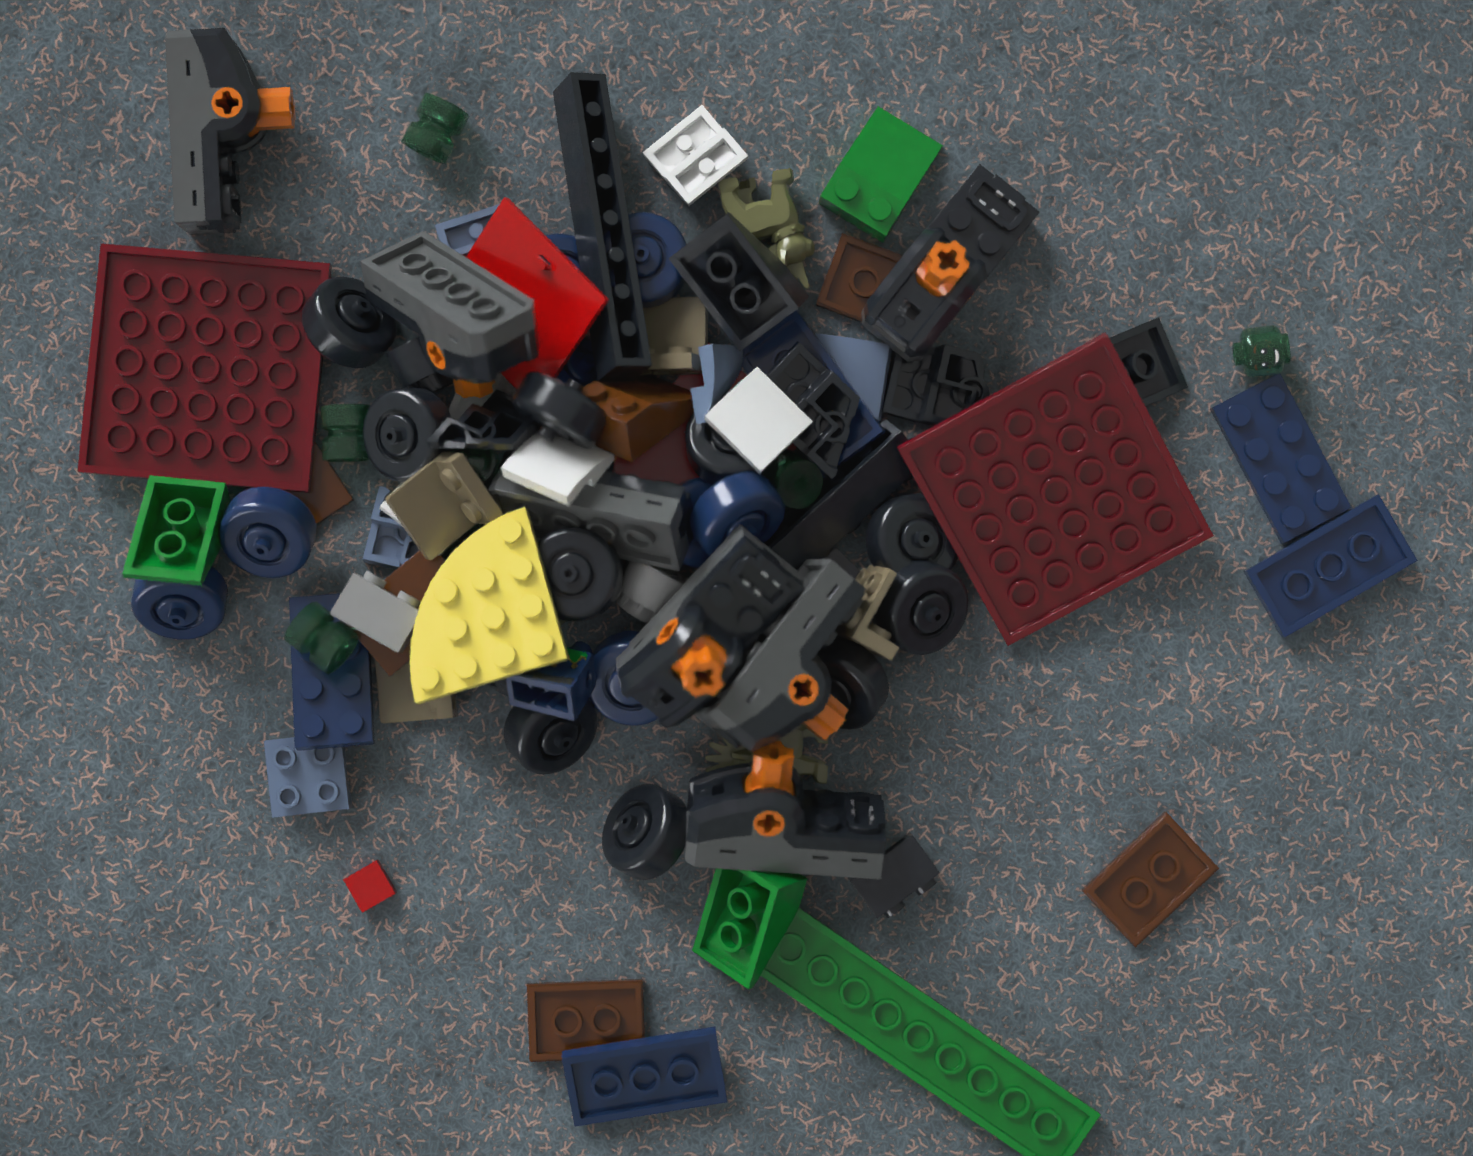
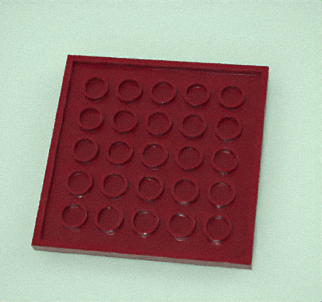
[77,243,332,493]
[897,333,1214,646]

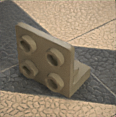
[640,297,708,376]
[385,451,504,560]
[836,564,899,661]
[375,660,458,724]

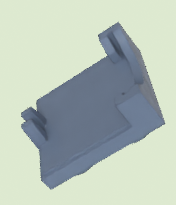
[264,737,353,818]

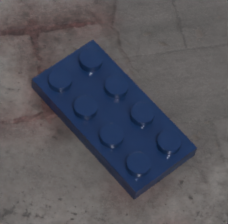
[742,310,886,478]
[1210,372,1352,544]
[1243,494,1418,638]
[289,593,375,751]
[562,1026,727,1127]

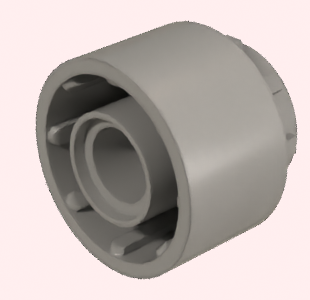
[616,561,688,623]

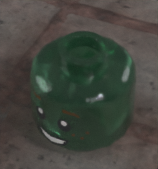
[1232,325,1291,377]

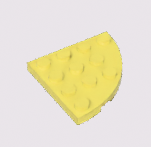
[410,507,569,704]

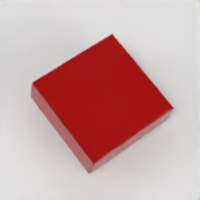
[343,859,397,913]

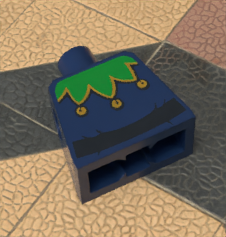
[506,641,596,721]

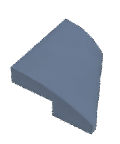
[691,344,743,424]
[363,486,444,570]

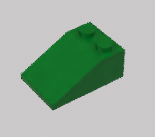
[818,106,943,243]
[122,475,231,586]
[692,868,808,989]

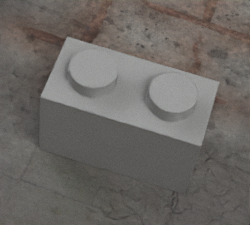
[329,571,421,653]

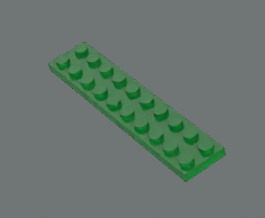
[760,907,1101,1156]

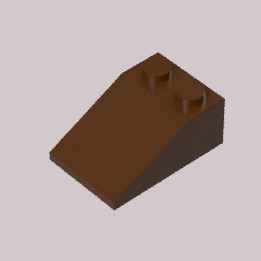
[581,376,694,462]

